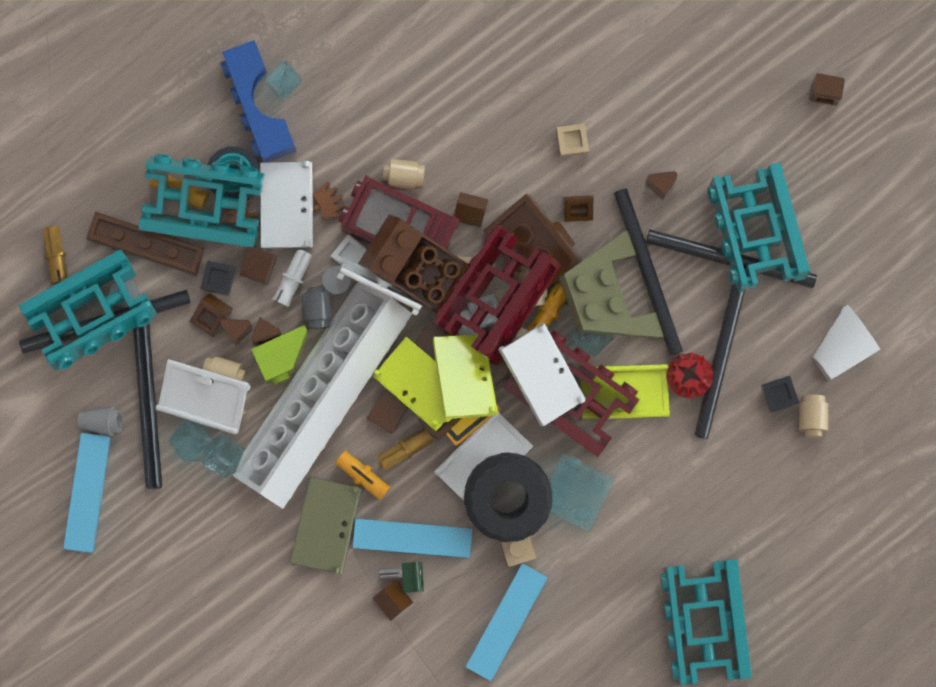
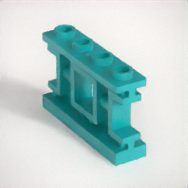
[138,153,265,247]
[707,162,810,292]
[18,249,158,371]
[660,559,752,686]

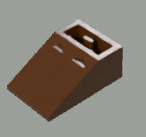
[358,214,469,313]

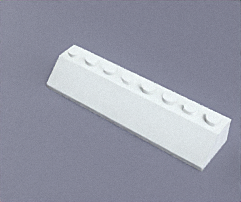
[229,282,412,509]

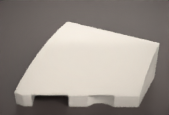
[812,305,881,382]

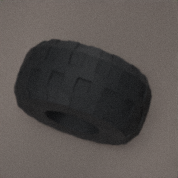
[464,452,553,543]

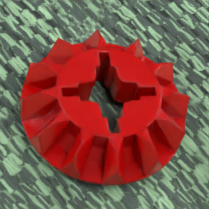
[666,352,713,399]

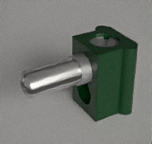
[379,562,424,593]

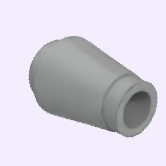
[77,407,123,436]

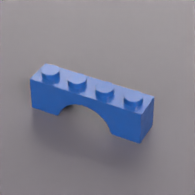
[220,40,297,163]

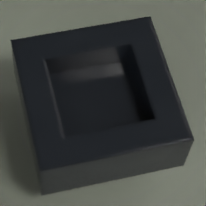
[200,261,236,297]
[761,375,800,413]

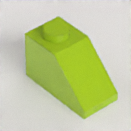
[251,325,309,385]

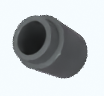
[302,287,332,329]

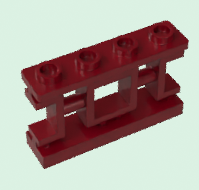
[434,225,561,364]
[503,330,640,457]

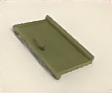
[290,477,362,575]

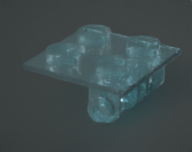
[549,454,615,532]

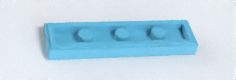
[63,433,111,553]
[353,519,472,558]
[466,563,548,681]

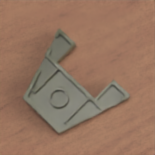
[559,230,664,340]

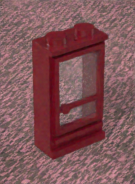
[338,175,460,249]

